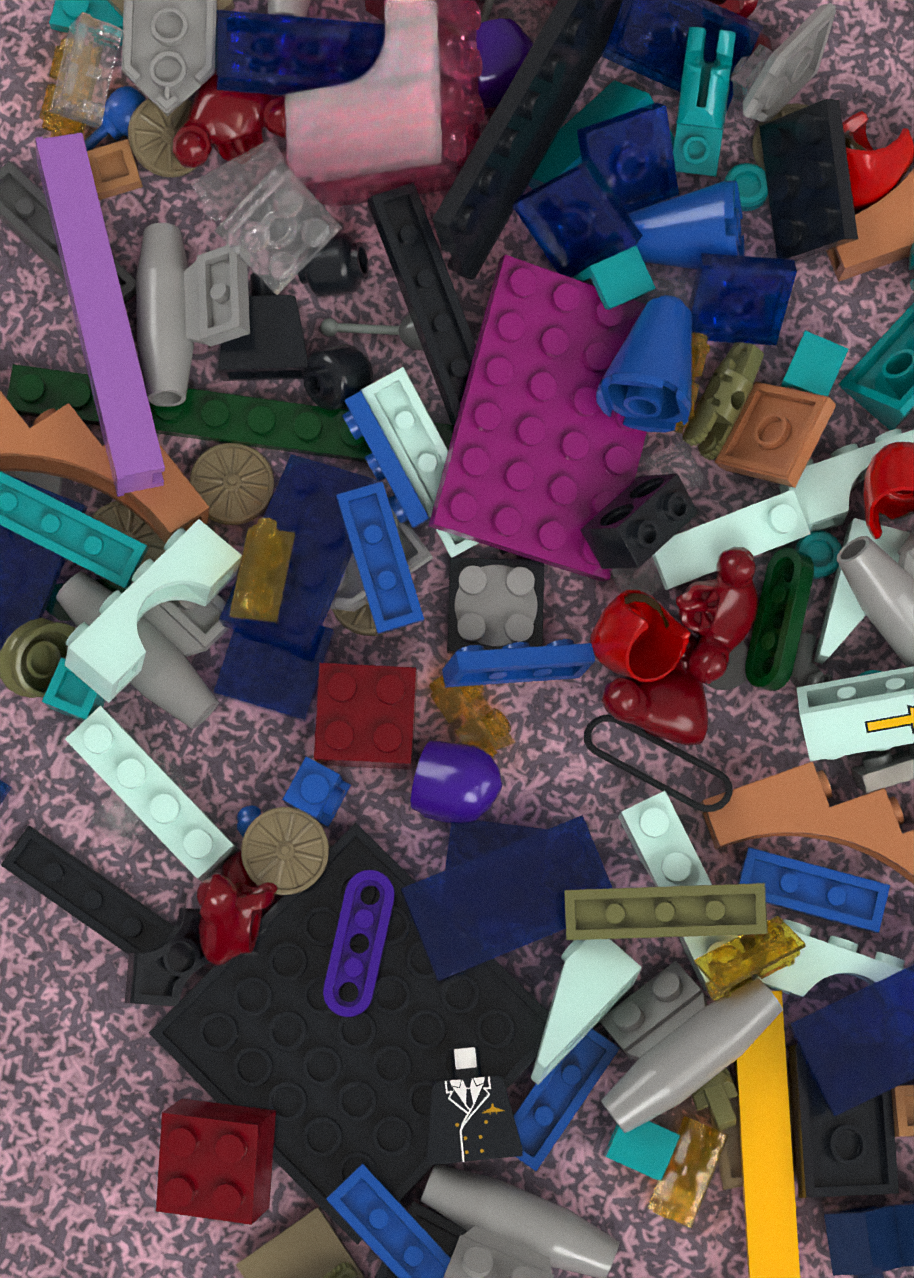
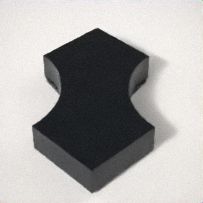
[125,908,210,1006]

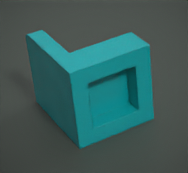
[574,246,656,310]
[780,330,849,396]
[42,657,106,722]
[604,1121,681,1180]

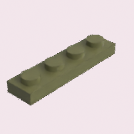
[564,883,768,940]

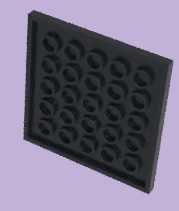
[149,822,549,1245]

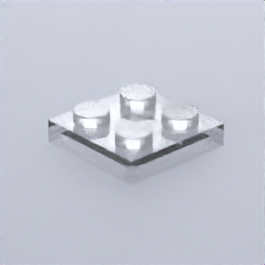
[214,162,342,295]

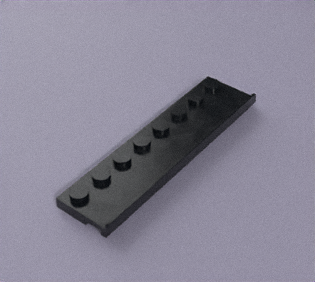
[432,0,633,280]

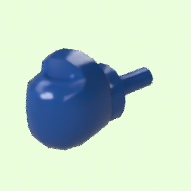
[84,86,146,151]

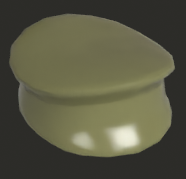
[0,618,76,698]

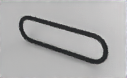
[584,715,733,812]

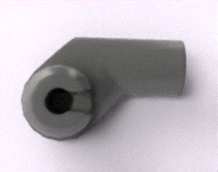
[790,632,833,687]

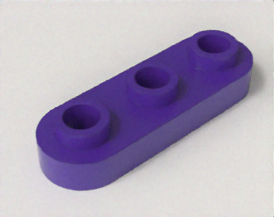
[323,870,395,1017]

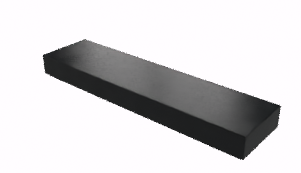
[1,826,174,955]

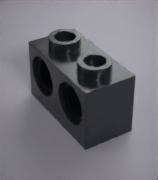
[580,473,698,569]

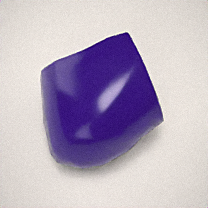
[460,18,533,109]
[410,740,502,823]

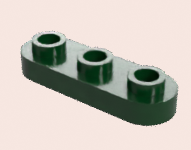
[745,548,814,691]

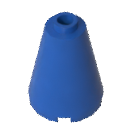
[617,180,745,275]
[596,295,692,432]

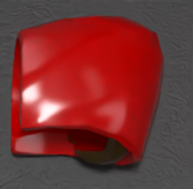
[842,111,914,211]
[863,442,914,539]
[589,590,691,682]

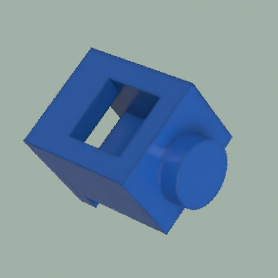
[282,757,351,828]

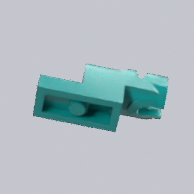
[671,27,736,177]

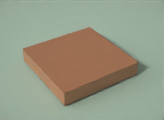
[715,381,836,488]

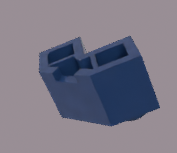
[824,1200,914,1278]

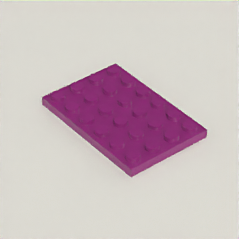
[428,255,647,582]

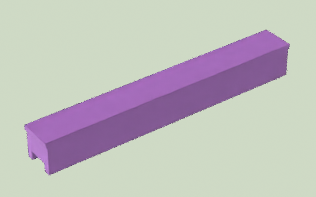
[35,132,165,497]

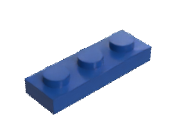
[342,391,430,528]
[336,481,424,635]
[442,639,595,688]
[738,847,890,933]
[513,1029,620,1171]
[326,1164,451,1278]

